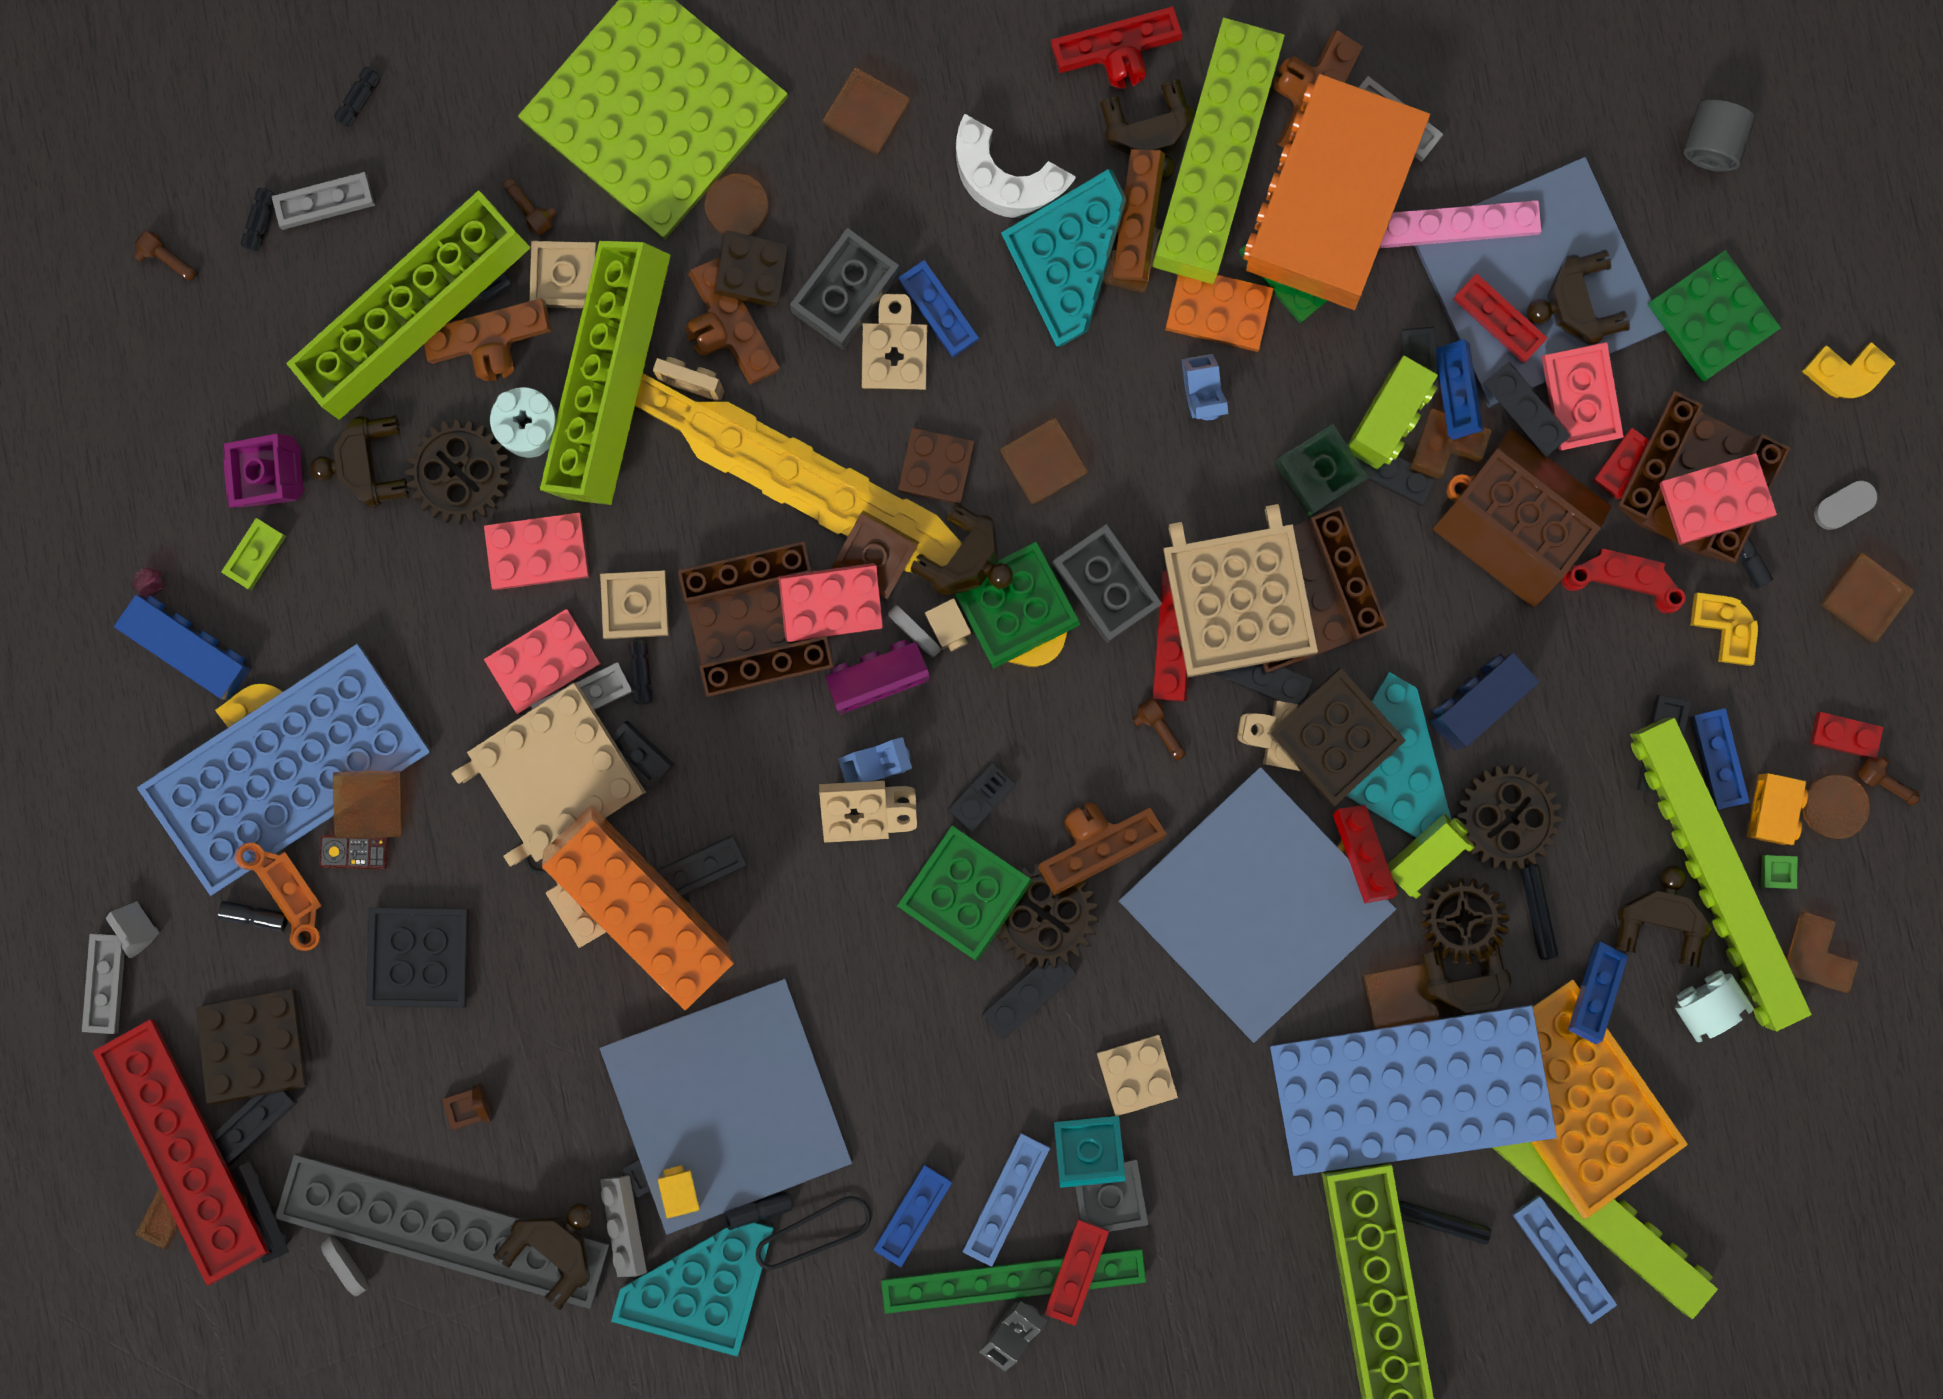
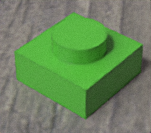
[1761,855,1798,889]

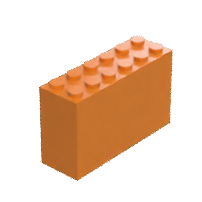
[1243,74,1430,310]
[542,805,734,1010]

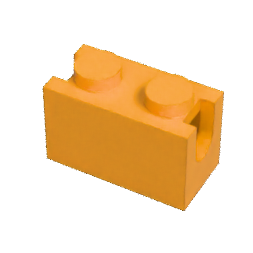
[1746,773,1808,846]

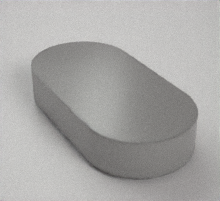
[1814,481,1877,530]
[888,605,942,658]
[320,1235,368,1296]

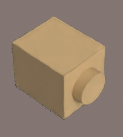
[925,598,971,652]

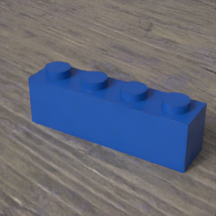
[114,594,251,701]

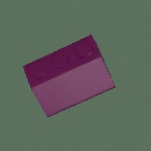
[825,639,930,715]

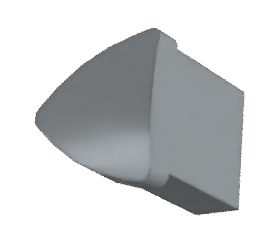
[106,901,160,958]

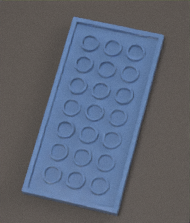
[137,644,432,896]
[1270,1005,1557,1176]

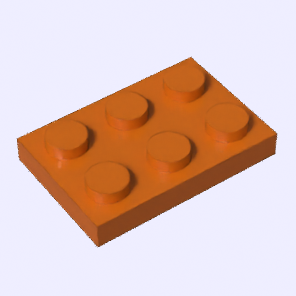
[1165,275,1273,352]

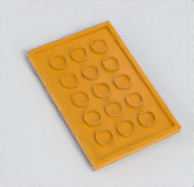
[1531,980,1688,1219]

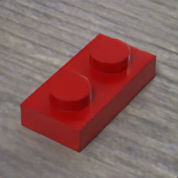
[1592,428,1649,500]
[1810,712,1884,759]

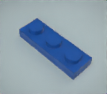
[898,260,979,358]
[1436,339,1483,440]
[1691,708,1750,810]
[1568,941,1628,1044]
[873,1164,952,1267]

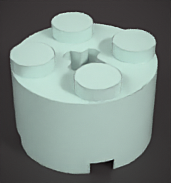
[490,387,558,458]
[1674,969,1754,1042]

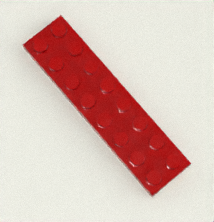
[92,1019,269,1286]

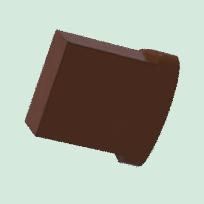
[442,1083,492,1131]

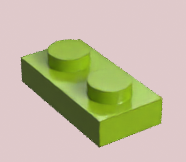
[221,518,287,591]

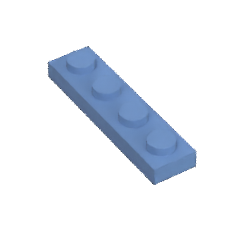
[962,1132,1050,1267]
[1511,1195,1617,1324]

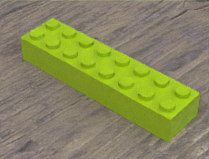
[1152,17,1285,284]
[286,190,531,420]
[540,241,671,505]
[1321,1163,1434,1399]

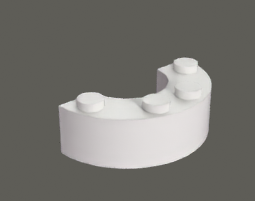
[956,114,1076,218]

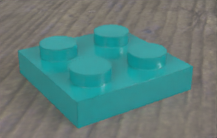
[1054,1116,1126,1188]

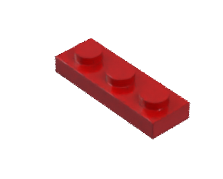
[1453,273,1548,364]
[1333,805,1398,904]
[1044,1218,1109,1326]

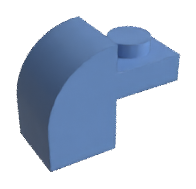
[1181,354,1228,420]
[838,737,912,783]

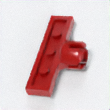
[1051,6,1182,89]
[1153,571,1189,702]

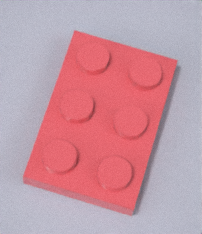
[1541,342,1624,450]
[1659,453,1777,545]
[484,513,590,590]
[778,563,882,642]
[484,609,602,715]

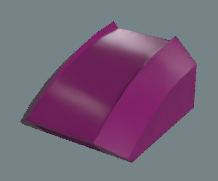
[223,433,305,508]

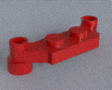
[1561,548,1686,614]

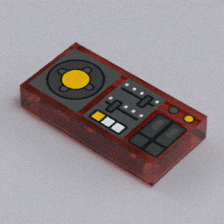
[319,835,388,869]

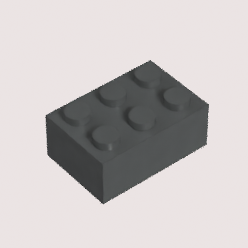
[790,228,900,350]
[1052,524,1162,644]

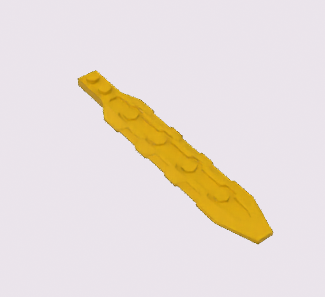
[635,373,962,573]

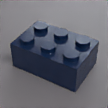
[1429,653,1540,750]

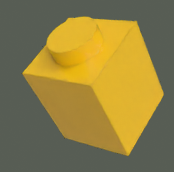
[658,1165,700,1218]

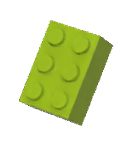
[1344,356,1438,470]

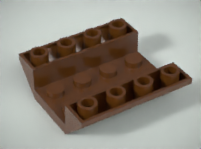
[1617,391,1791,564]
[1431,428,1612,608]
[1263,506,1388,673]
[678,541,834,697]

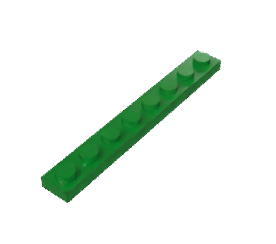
[881,1248,1146,1314]

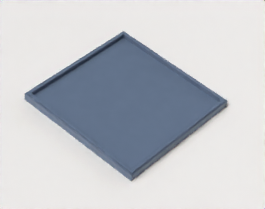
[1414,157,1665,408]
[1119,767,1396,1043]
[600,979,852,1235]

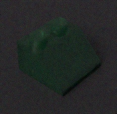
[1274,424,1369,517]

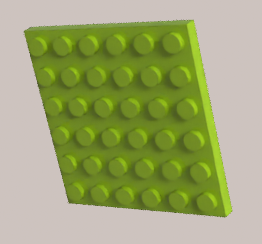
[518,0,788,240]

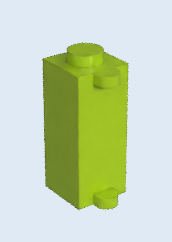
[1388,813,1475,899]

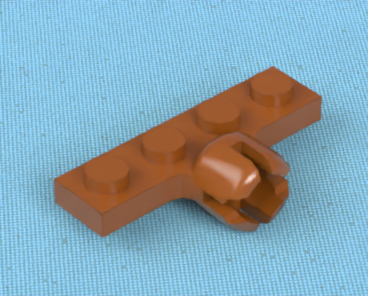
[1272,30,1363,148]
[1113,150,1165,281]
[685,258,780,385]
[424,298,552,381]
[1038,802,1167,895]

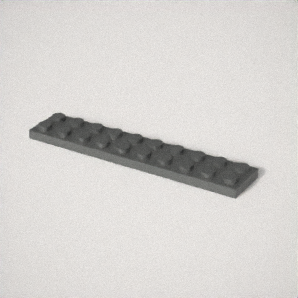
[275,1153,611,1309]

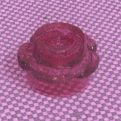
[132,568,164,597]

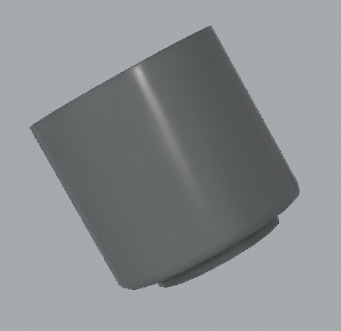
[1683,100,1755,171]

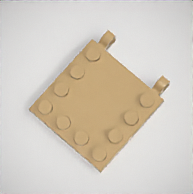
[1163,504,1318,677]
[451,682,646,867]

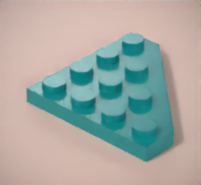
[1001,169,1126,347]
[1346,672,1451,839]
[611,1222,774,1357]

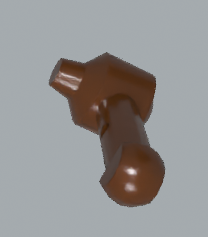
[502,178,557,236]
[133,230,196,281]
[1132,697,1186,760]
[1857,756,1920,805]

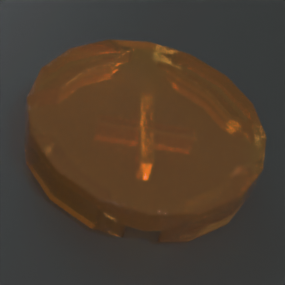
[704,173,769,235]
[1803,775,1870,839]

